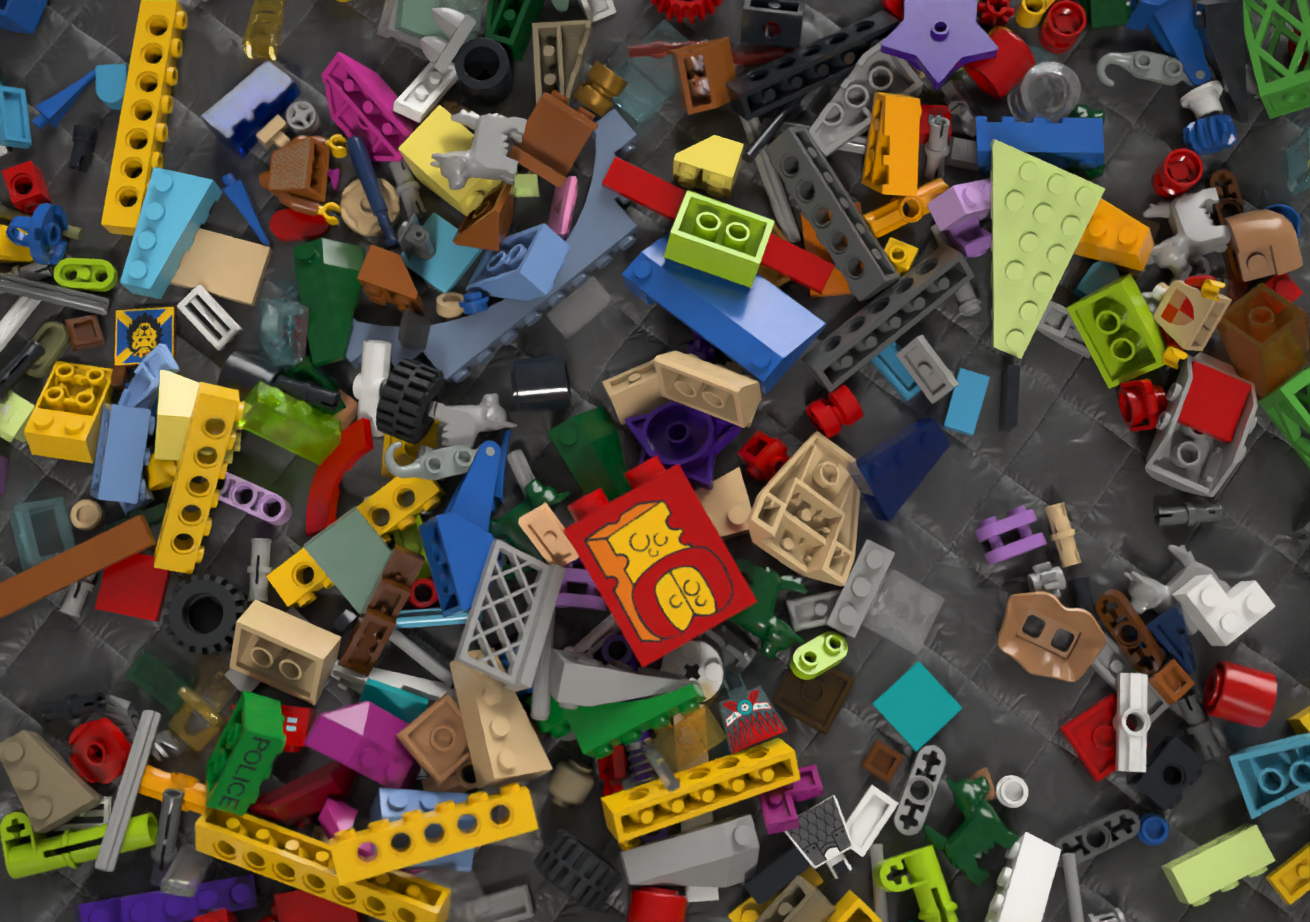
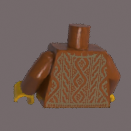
[259,134,347,225]

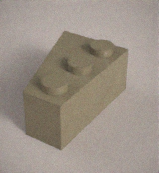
[532,20,594,108]
[0,730,105,833]

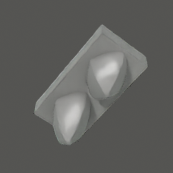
[420,7,476,74]
[896,335,959,404]

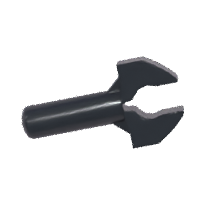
[330,607,360,637]

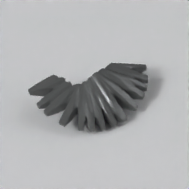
[102,694,180,764]

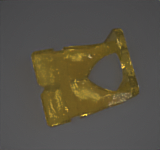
[168,687,223,752]

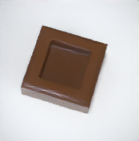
[65,314,105,352]
[860,739,905,784]

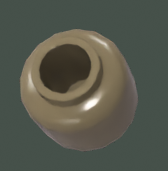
[547,758,594,809]

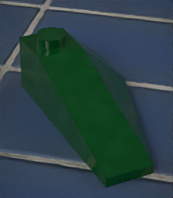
[293,238,366,367]
[547,406,631,502]

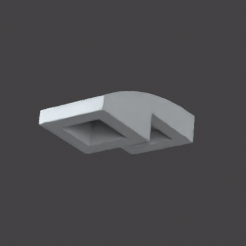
[1036,301,1091,359]

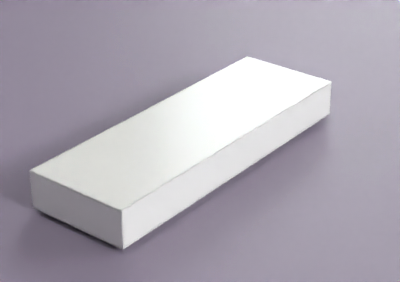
[393,62,458,123]

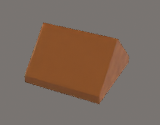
[452,182,514,251]

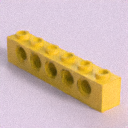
[154,382,244,574]
[266,477,446,608]
[601,738,800,843]
[329,782,538,886]

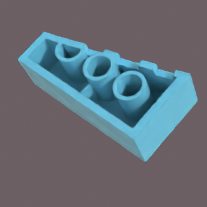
[120,167,222,299]
[1229,732,1310,819]

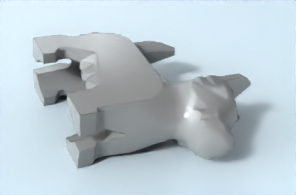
[430,109,527,190]
[1143,187,1231,276]
[416,393,517,460]
[1123,545,1231,635]

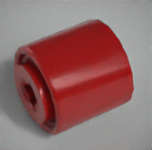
[963,28,1036,101]
[1203,660,1277,729]
[626,885,688,922]

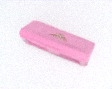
[548,176,579,241]

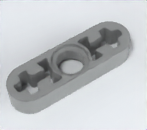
[892,745,946,835]

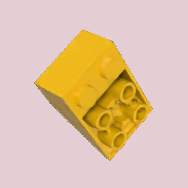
[24,361,114,463]

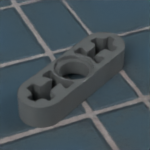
[1052,809,1140,866]

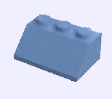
[90,403,155,504]
[370,788,475,871]

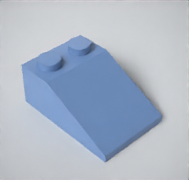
[465,223,570,301]

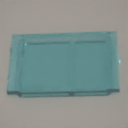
[611,19,692,125]

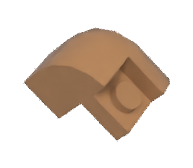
[1223,209,1303,282]

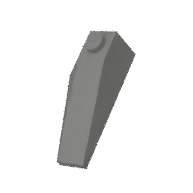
[550,649,690,709]

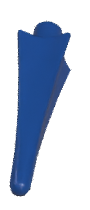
[32,69,96,130]
[222,173,271,247]
[491,430,511,512]

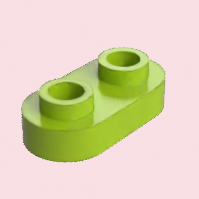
[53,258,118,292]
[790,631,848,680]

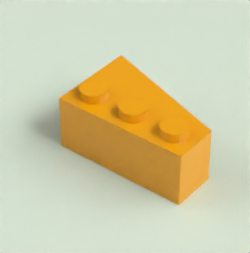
[861,92,922,197]
[1073,198,1154,271]

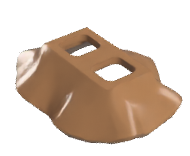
[997,591,1106,682]

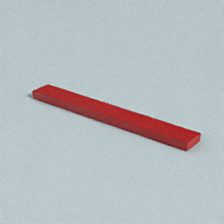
[602,156,835,294]

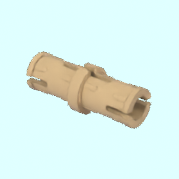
[1044,502,1082,568]

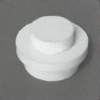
[995,775,1028,808]

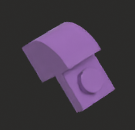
[945,216,992,259]

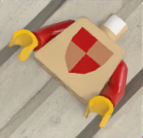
[1151,275,1232,370]

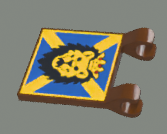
[111,305,178,390]

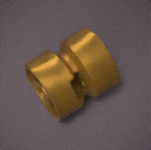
[573,60,629,117]

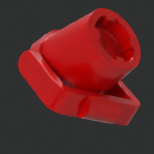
[1118,379,1167,432]

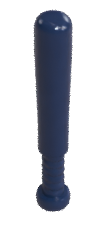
[346,136,401,251]

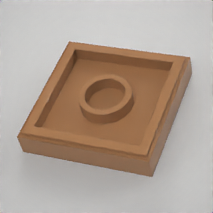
[395,693,471,786]

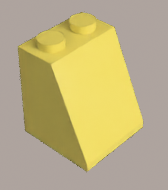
[398,105,503,217]
[154,370,244,464]

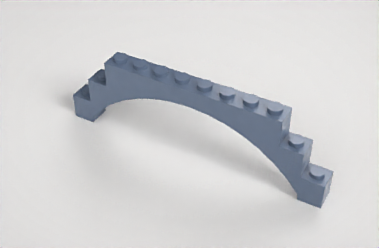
[346,109,637,386]

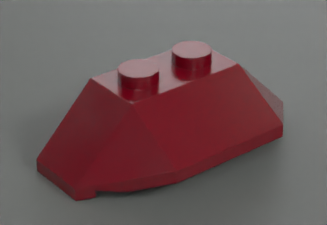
[247,761,361,829]

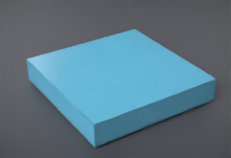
[400,212,483,294]

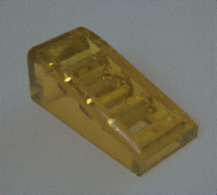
[242,0,286,60]

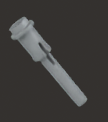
[931,224,982,316]

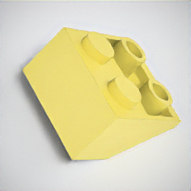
[673,135,744,198]

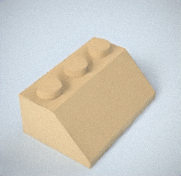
[653,350,762,428]
[229,600,341,705]

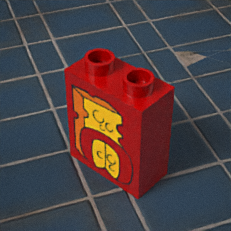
[564,455,757,667]

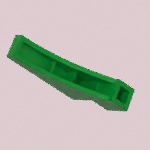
[526,683,706,759]

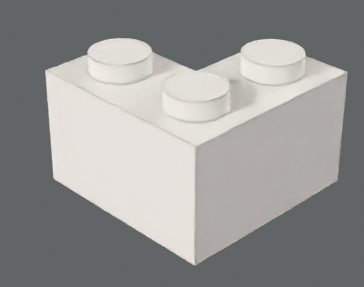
[1172,574,1276,646]

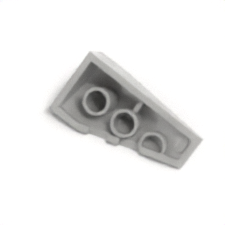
[808,38,924,158]
[620,814,760,887]

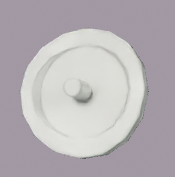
[1180,80,1224,120]

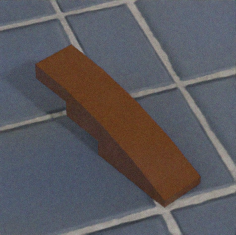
[339,544,425,677]

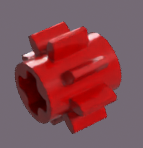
[977,0,1015,30]

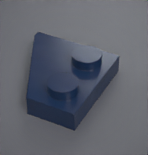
[1128,602,1196,675]

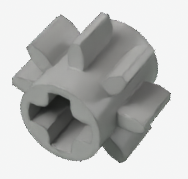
[1027,561,1066,598]

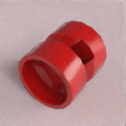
[1038,0,1087,54]
[1151,148,1203,200]
[805,384,864,439]

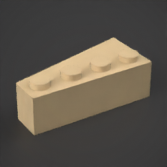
[695,467,751,540]
[450,648,553,789]

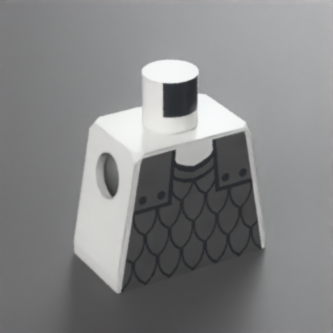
[784,795,854,879]

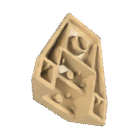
[747,431,863,586]

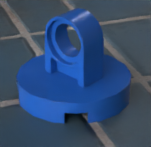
[6,203,68,265]

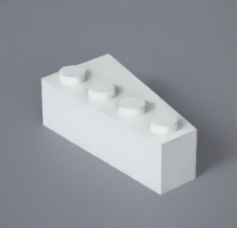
[984,832,1061,922]

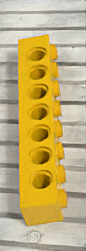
[101,0,188,236]
[195,807,452,922]

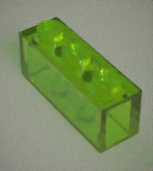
[237,381,342,465]

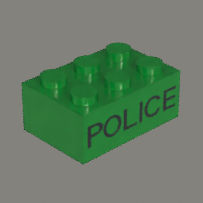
[205,690,286,816]

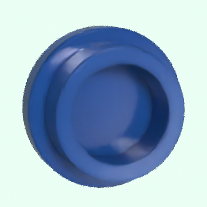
[459,291,490,314]
[1137,813,1169,846]

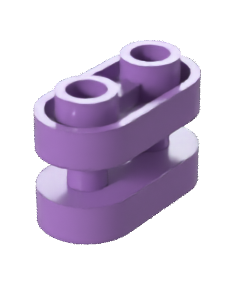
[974,506,1047,566]
[555,563,607,611]

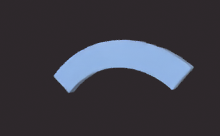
[118,343,180,517]

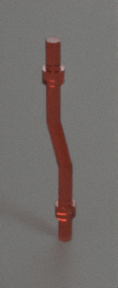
[628,40,800,65]

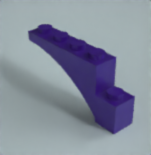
[74,874,258,922]

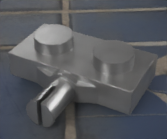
[941,80,984,137]

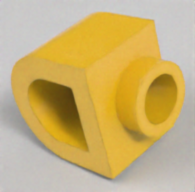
[884,237,918,279]

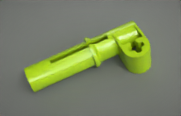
[0,811,158,879]
[873,845,958,922]

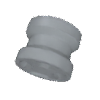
[286,101,320,136]

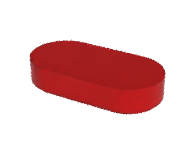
[269,209,332,241]

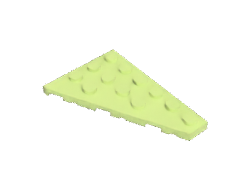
[990,139,1106,359]

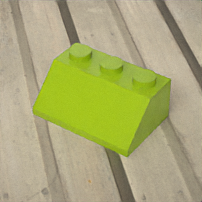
[664,190,775,288]
[1066,273,1167,389]

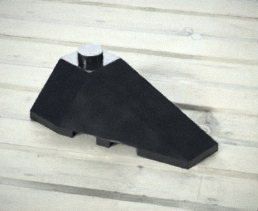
[1193,0,1248,123]

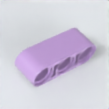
[201,472,292,525]

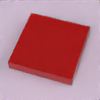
[1177,361,1252,444]
[95,553,172,622]
[1059,693,1149,782]

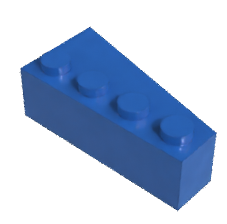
[976,116,1104,176]

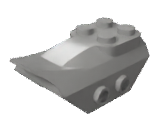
[1145,352,1258,497]

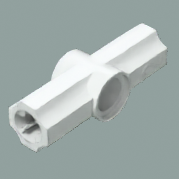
[353,340,392,437]
[1113,673,1151,772]

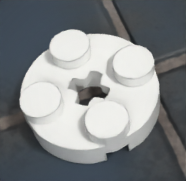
[660,640,724,702]

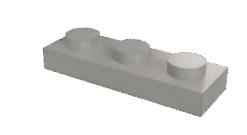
[825,539,895,639]

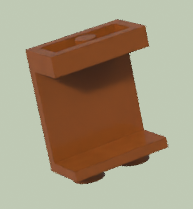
[507,89,598,189]

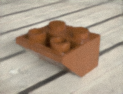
[670,37,736,115]
[357,245,426,316]

